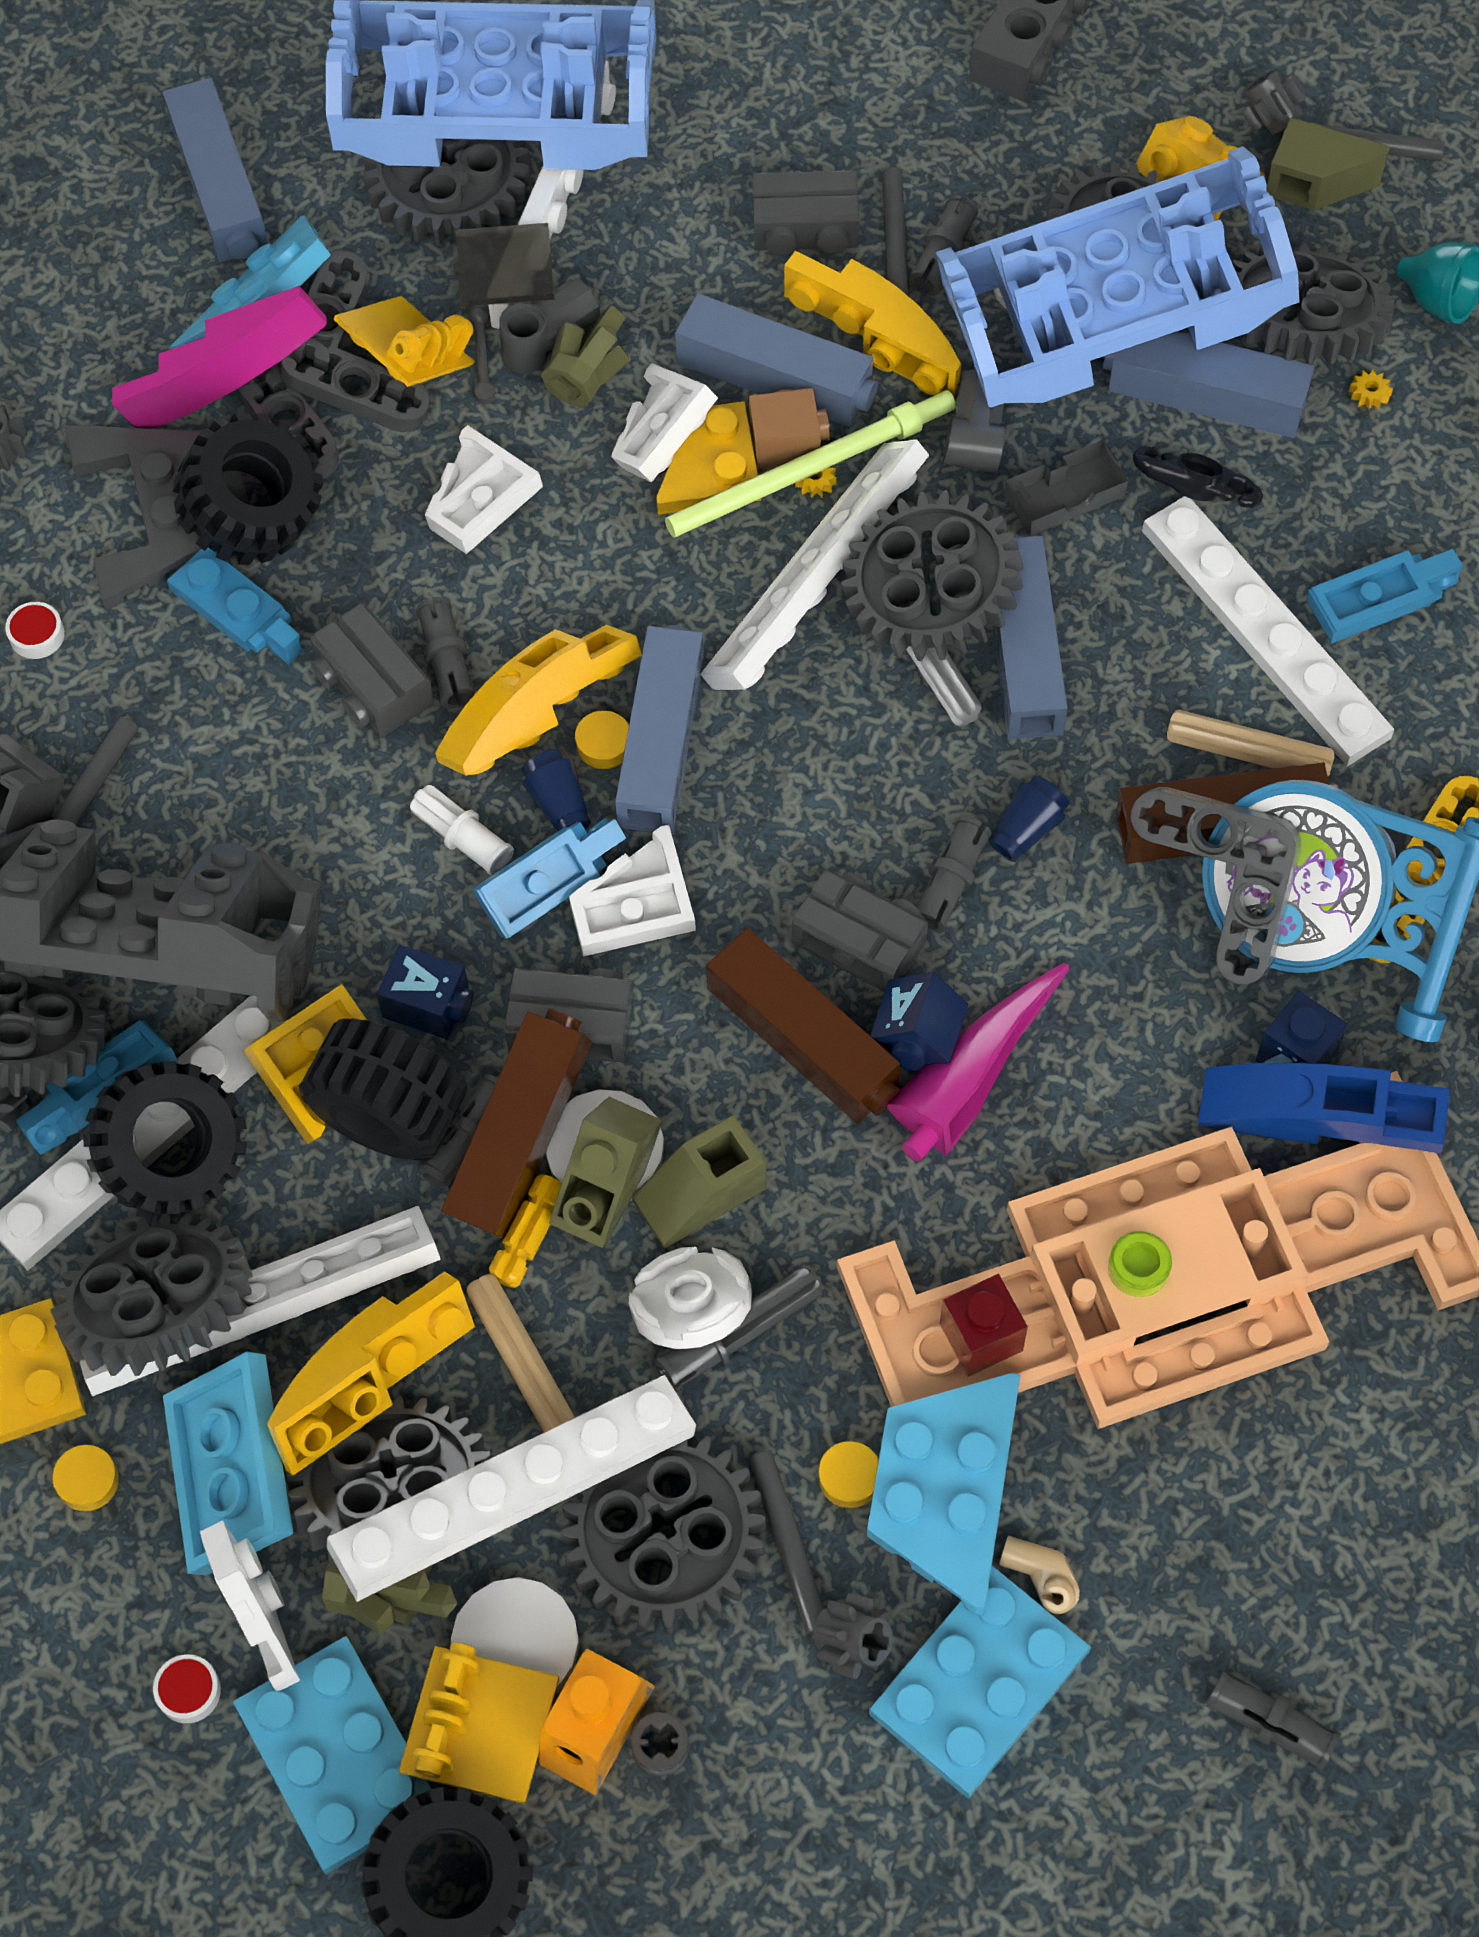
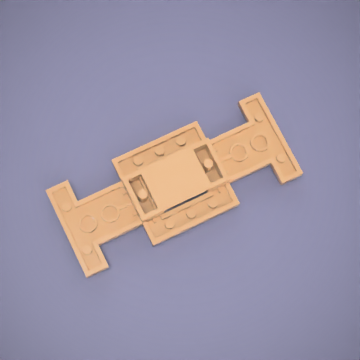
[837,1071,1479,1429]

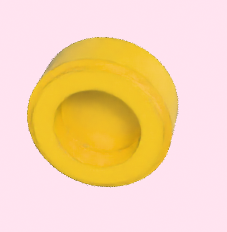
[575,710,629,769]
[819,1441,879,1508]
[52,1445,119,1511]

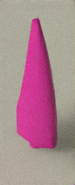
[887,963,1069,1162]

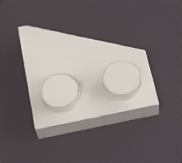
[611,363,718,482]
[425,425,543,554]
[569,825,696,956]
[199,1521,300,1692]

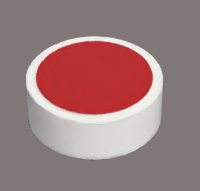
[5,602,65,659]
[153,1654,221,1723]

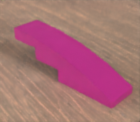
[112,286,327,429]

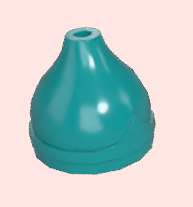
[1397,242,1479,324]

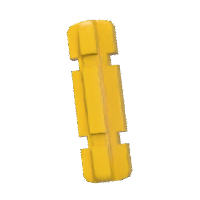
[489,1174,562,1288]

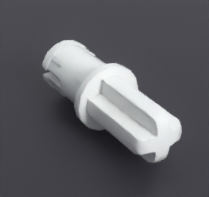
[410,785,514,876]

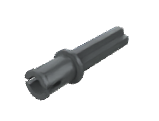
[654,1268,822,1392]

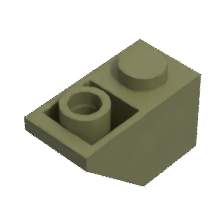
[1266,117,1390,210]
[549,1097,663,1248]
[632,1115,766,1249]

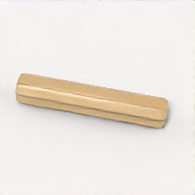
[1167,710,1334,776]
[467,1274,575,1433]

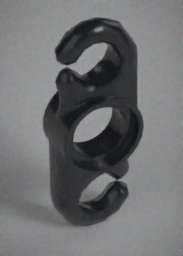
[1132,446,1263,508]

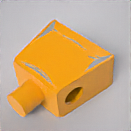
[539,1648,655,1796]

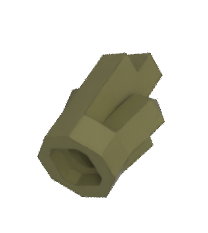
[541,305,631,408]
[322,1563,456,1635]

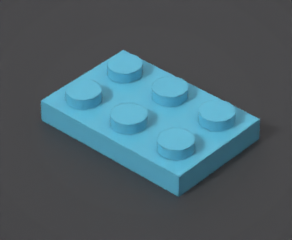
[163,1351,293,1576]
[869,1566,1091,1799]
[233,1636,431,1875]

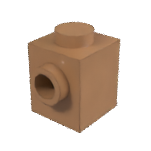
[749,388,830,470]

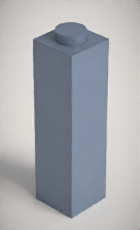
[162,78,268,263]
[675,293,878,428]
[1103,331,1315,438]
[992,535,1068,739]
[615,625,704,835]

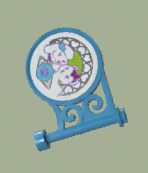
[1202,780,1479,1042]

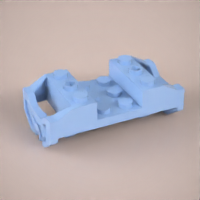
[326,0,657,170]
[936,146,1300,407]

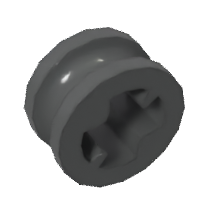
[630,1712,689,1776]

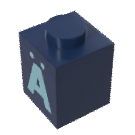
[376,944,474,1039]
[870,971,968,1071]
[1255,990,1348,1064]

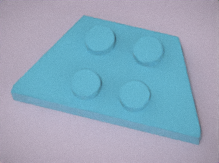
[169,216,331,349]
[867,1373,1021,1615]

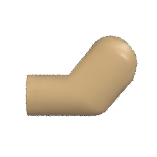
[999,1535,1080,1614]

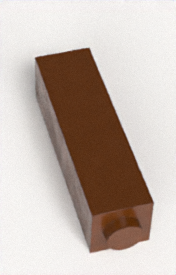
[1116,762,1339,864]
[706,927,900,1124]
[441,1008,593,1239]

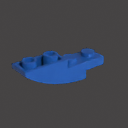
[1198,1063,1450,1153]

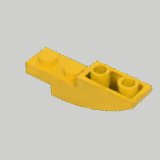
[784,251,961,399]
[435,625,642,776]
[267,1272,475,1476]

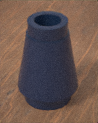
[522,749,591,831]
[989,776,1069,862]

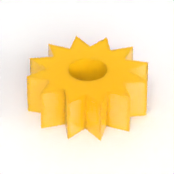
[1349,369,1393,411]
[795,467,837,499]

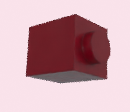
[940,1273,1028,1377]

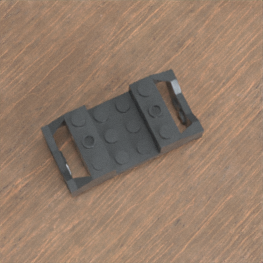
[0,819,321,1021]

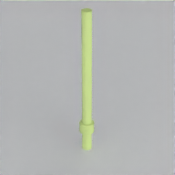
[665,390,956,538]

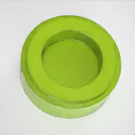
[1108,1231,1172,1297]

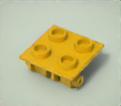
[333,296,475,387]
[398,1642,559,1804]

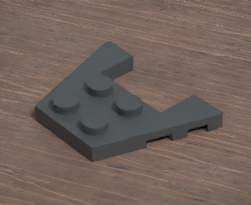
[64,425,250,609]

